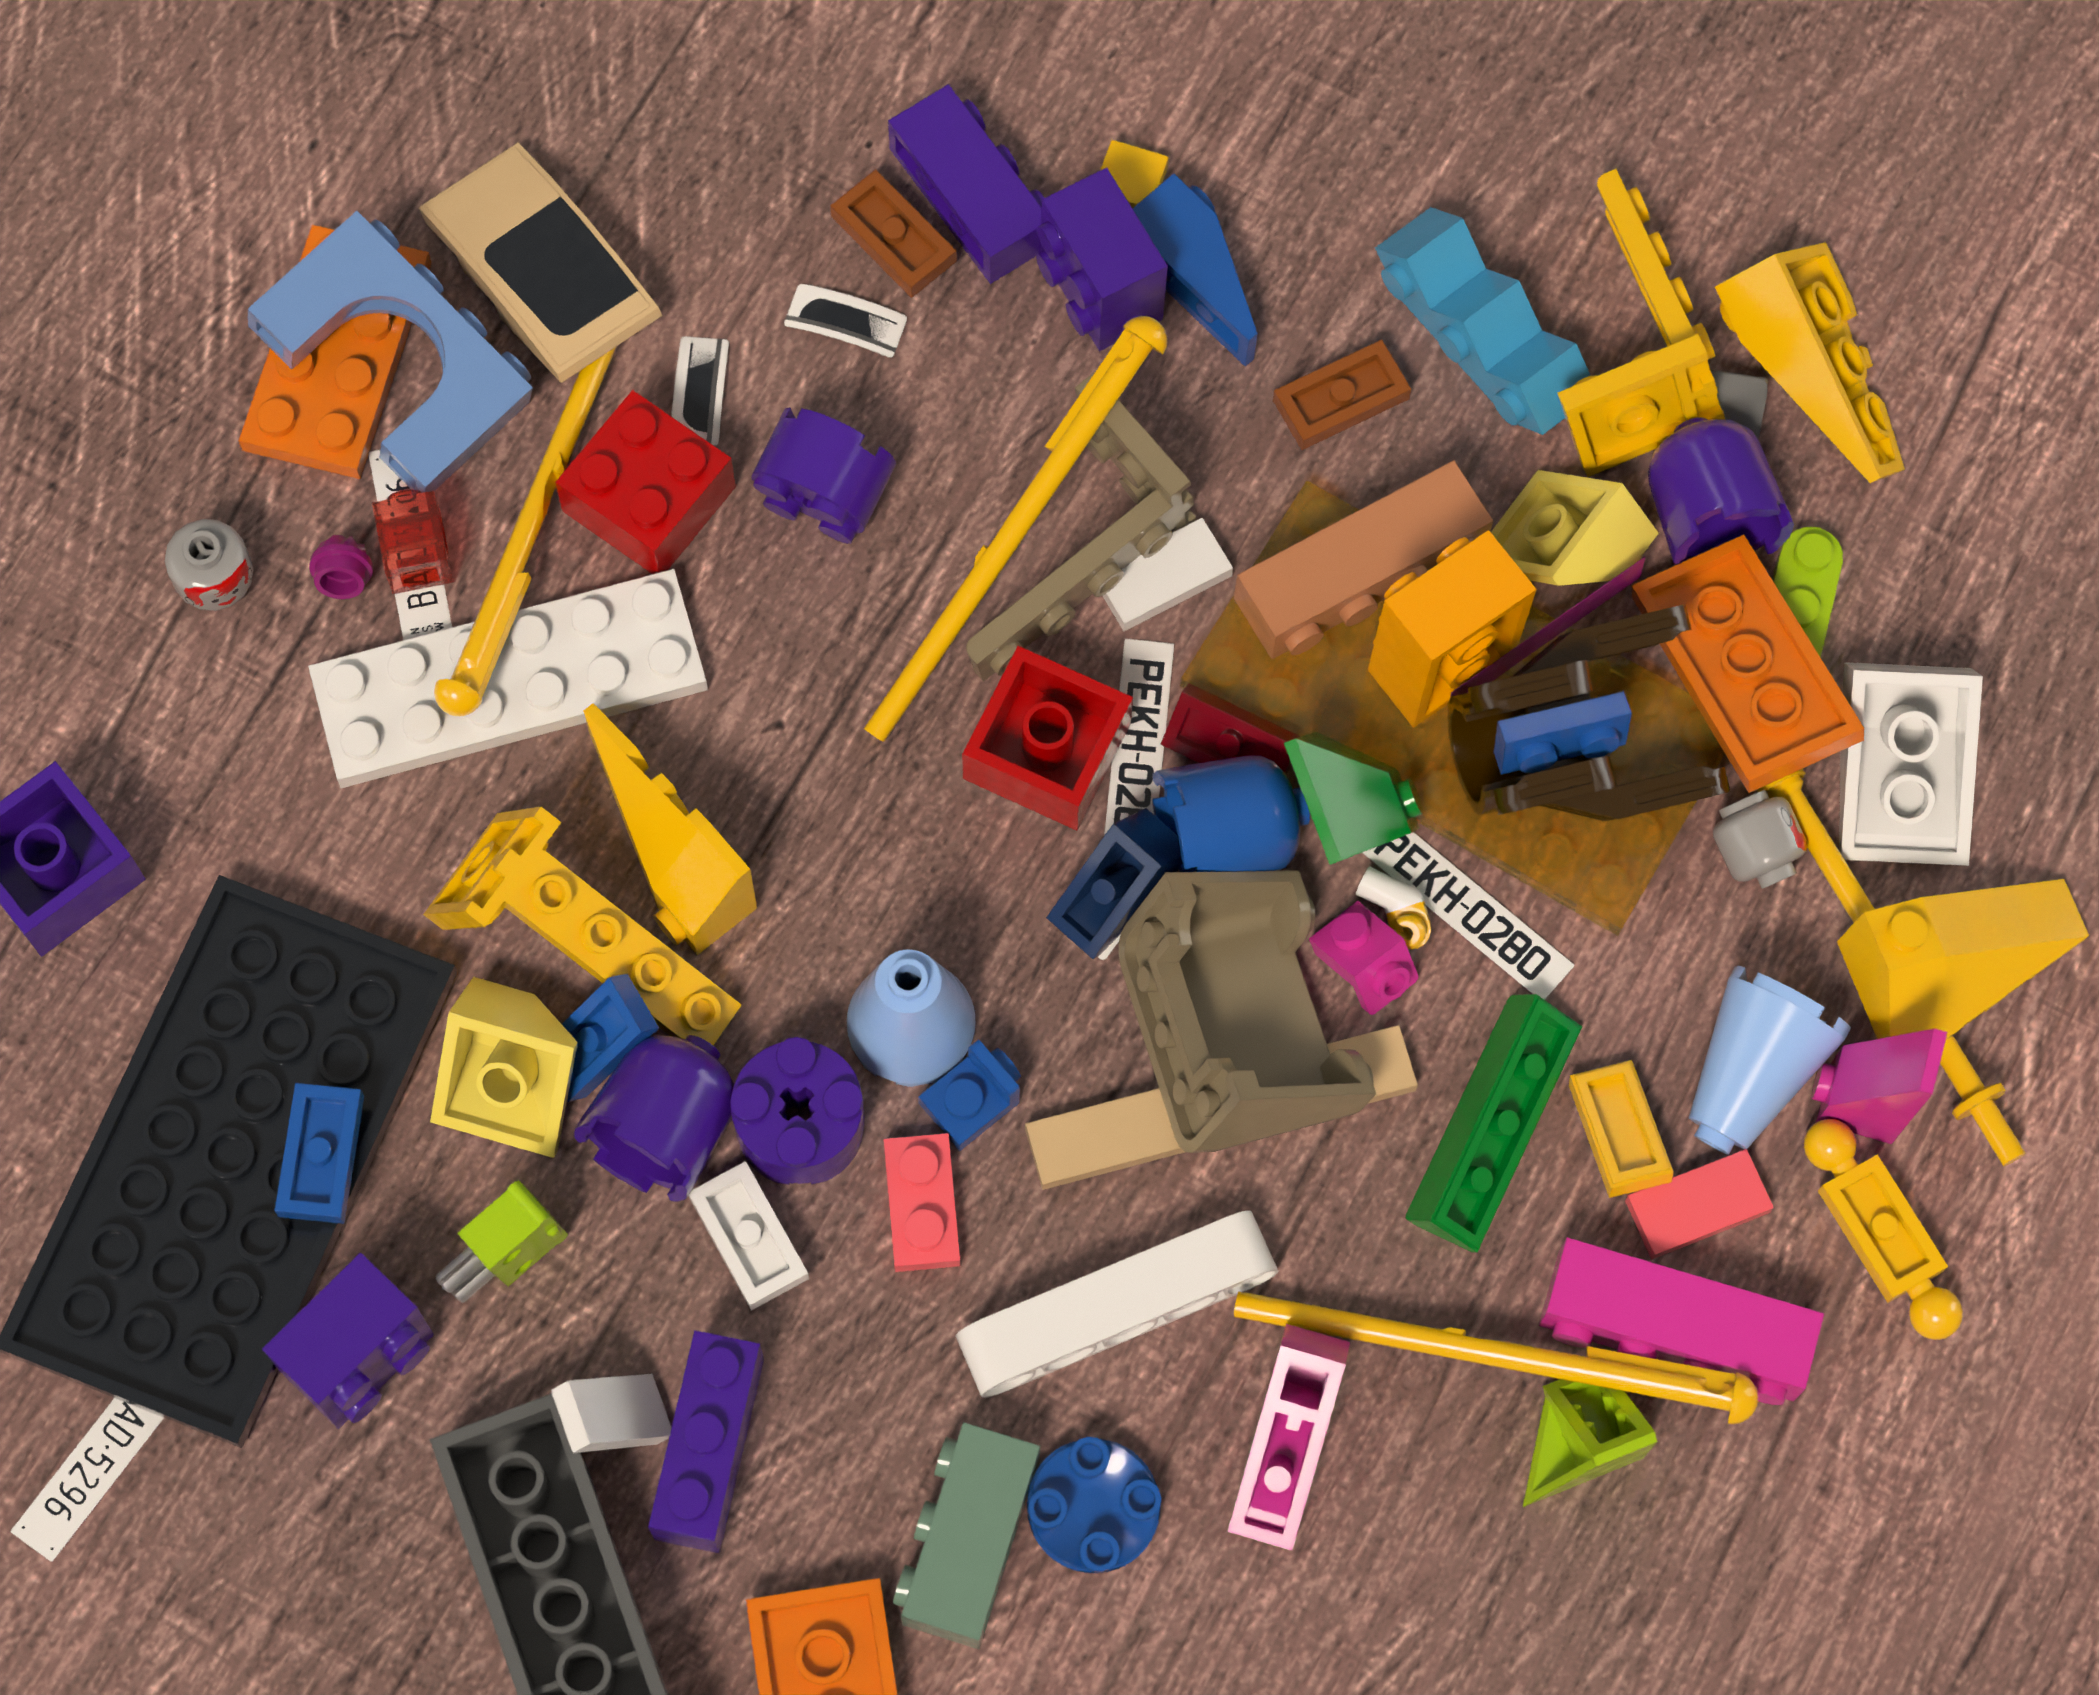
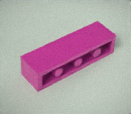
[1539,1238,1824,1405]

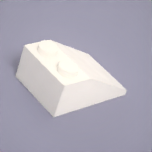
[1839,662,1983,866]

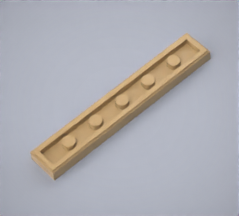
[1025,1025,1418,1190]

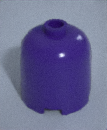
[1648,417,1794,564]
[574,1035,735,1202]

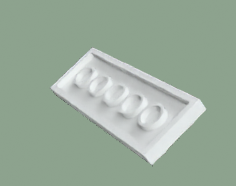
[308,569,708,788]

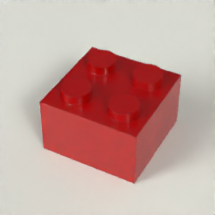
[555,390,736,574]
[962,646,1133,831]

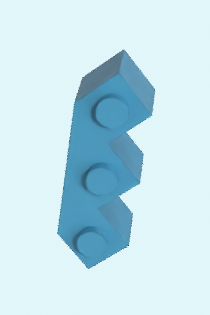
[1375,207,1591,435]

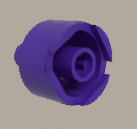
[751,407,897,544]
[730,1037,865,1185]

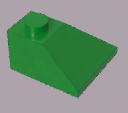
[1284,732,1424,865]

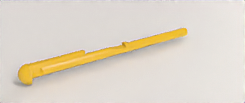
[864,316,1167,742]
[434,346,617,717]
[1234,1291,1758,1424]

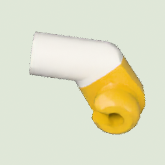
[1356,866,1431,950]

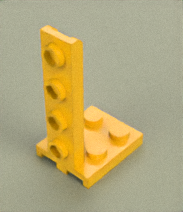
[1557,169,1725,477]
[423,806,741,1045]

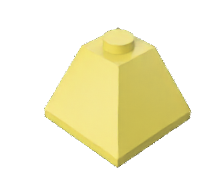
[1491,470,1659,586]
[430,977,578,1158]

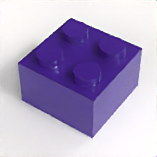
[1036,167,1168,352]
[0,761,146,957]
[262,1252,434,1430]

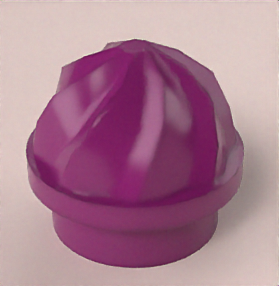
[309,535,373,599]

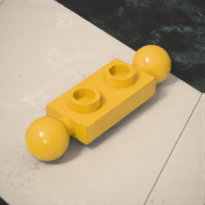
[1804,1119,1963,1340]

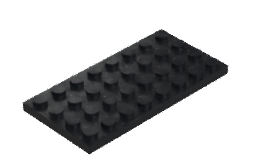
[0,875,458,1449]

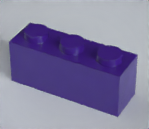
[888,84,1044,284]
[648,1330,764,1554]

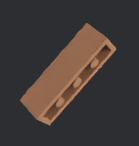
[1234,460,1493,659]

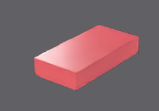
[1625,1150,1774,1260]

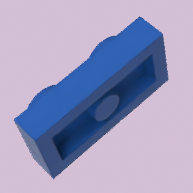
[1494,691,1632,775]
[562,974,659,1102]
[275,1083,364,1224]

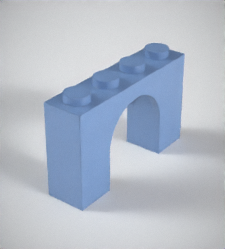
[248,211,533,501]

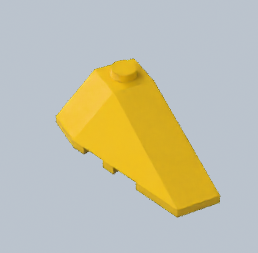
[1715,242,1905,483]
[583,703,757,955]
[1837,879,2089,1040]

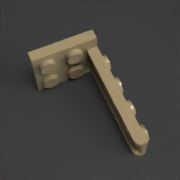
[966,372,1197,682]

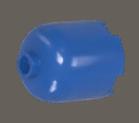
[1152,756,1310,872]

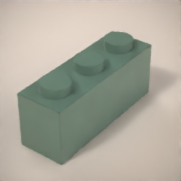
[893,1422,1040,1649]

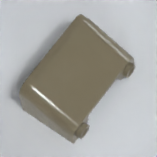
[1119,871,1376,1153]

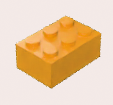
[1368,530,1537,728]

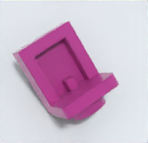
[1309,901,1418,1015]

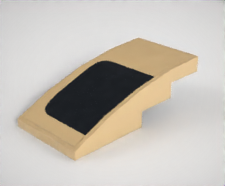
[418,143,662,383]

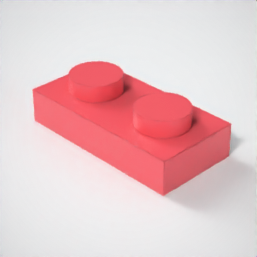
[884,1133,960,1272]

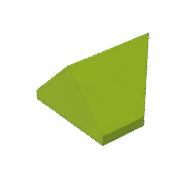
[1522,1379,1657,1508]

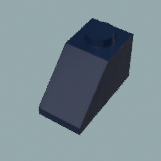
[1046,808,1183,959]

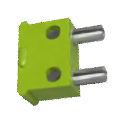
[436,1180,568,1303]

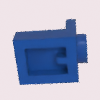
[918,1040,1021,1151]

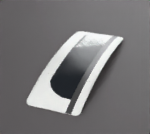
[784,284,907,358]
[672,337,729,446]

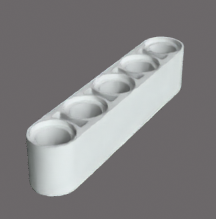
[956,1210,1279,1398]

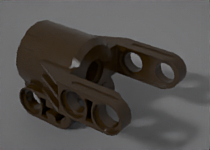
[1447,605,1731,821]

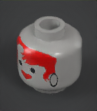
[164,519,253,611]
[1712,790,1808,889]

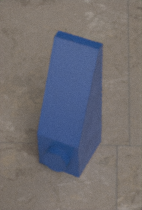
[1132,174,1258,367]

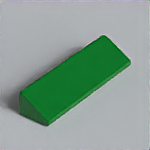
[1405,994,1582,1253]

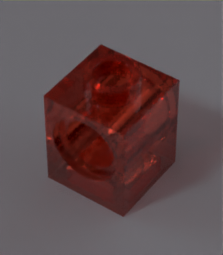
[372,489,454,594]

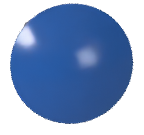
[1027,1437,1161,1574]

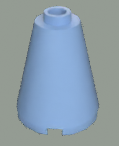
[847,950,976,1087]
[1689,966,1851,1155]

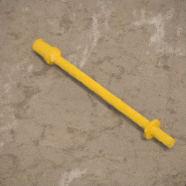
[1757,769,2026,1166]

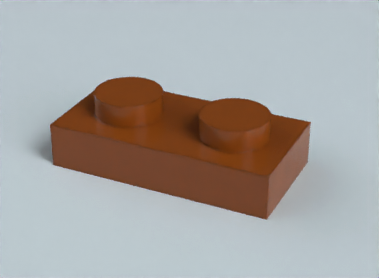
[830,169,957,298]
[1273,339,1412,450]

